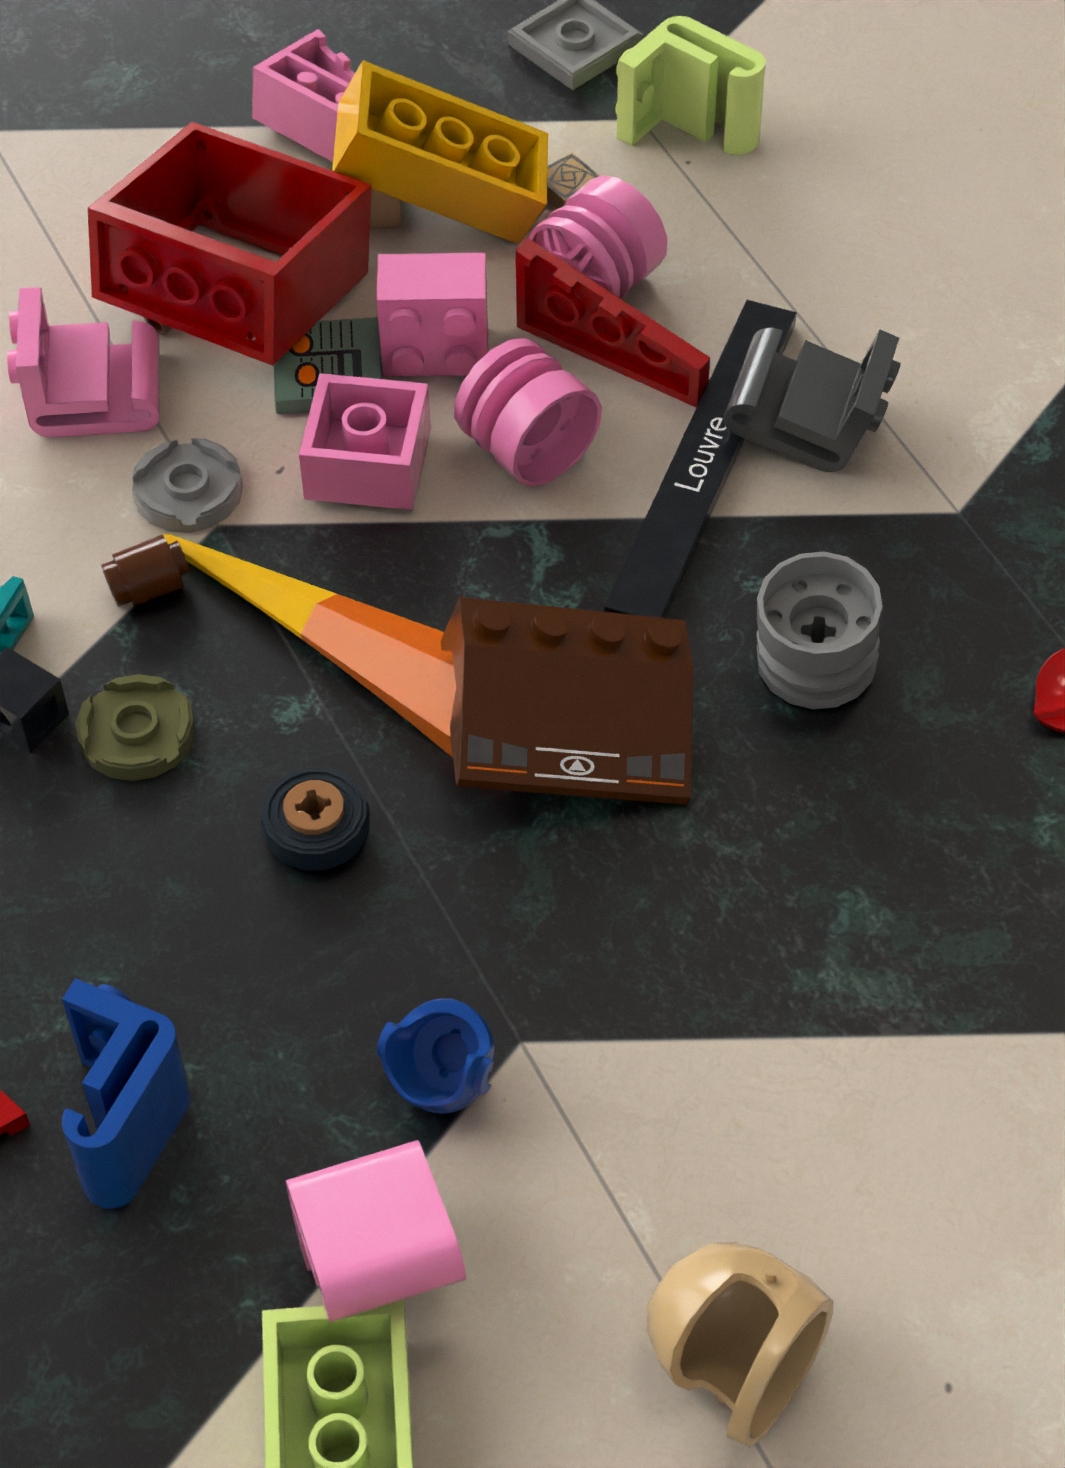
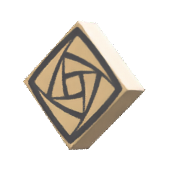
[547,153,600,208]

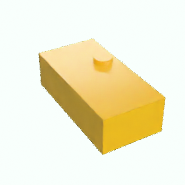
[332,60,548,244]

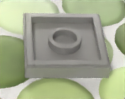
[508,0,643,90]

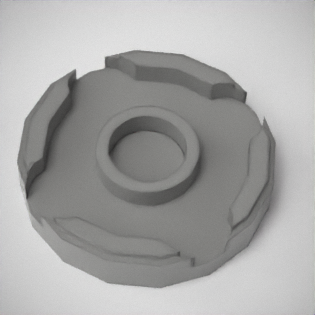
[132,438,243,533]

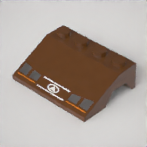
[441,597,694,805]

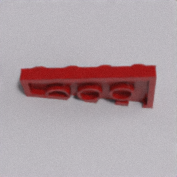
[515,238,710,407]

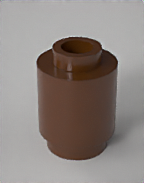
[101,534,190,607]

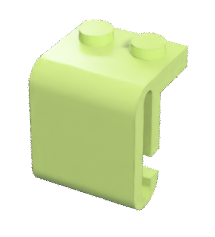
[615,16,766,155]

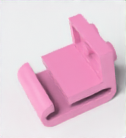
[7,287,160,437]
[285,1140,466,1323]

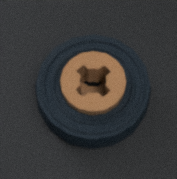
[260,767,370,871]

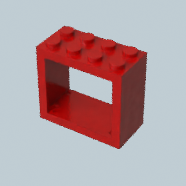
[87,122,372,366]

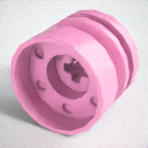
[528,175,668,299]
[454,338,602,487]

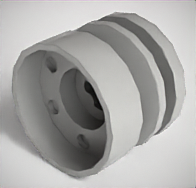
[756,552,883,709]

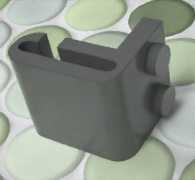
[724,328,901,472]

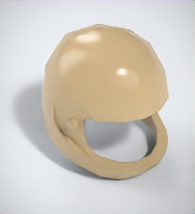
[647,1242,834,1447]

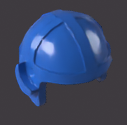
[377,998,495,1114]

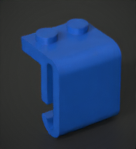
[62,978,191,1209]

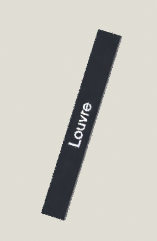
[604,300,797,618]

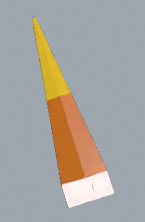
[163,534,456,758]

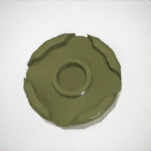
[75,674,196,781]

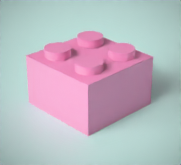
[376,252,488,377]
[299,373,431,510]

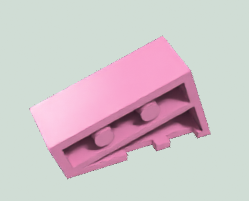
[252,29,355,162]

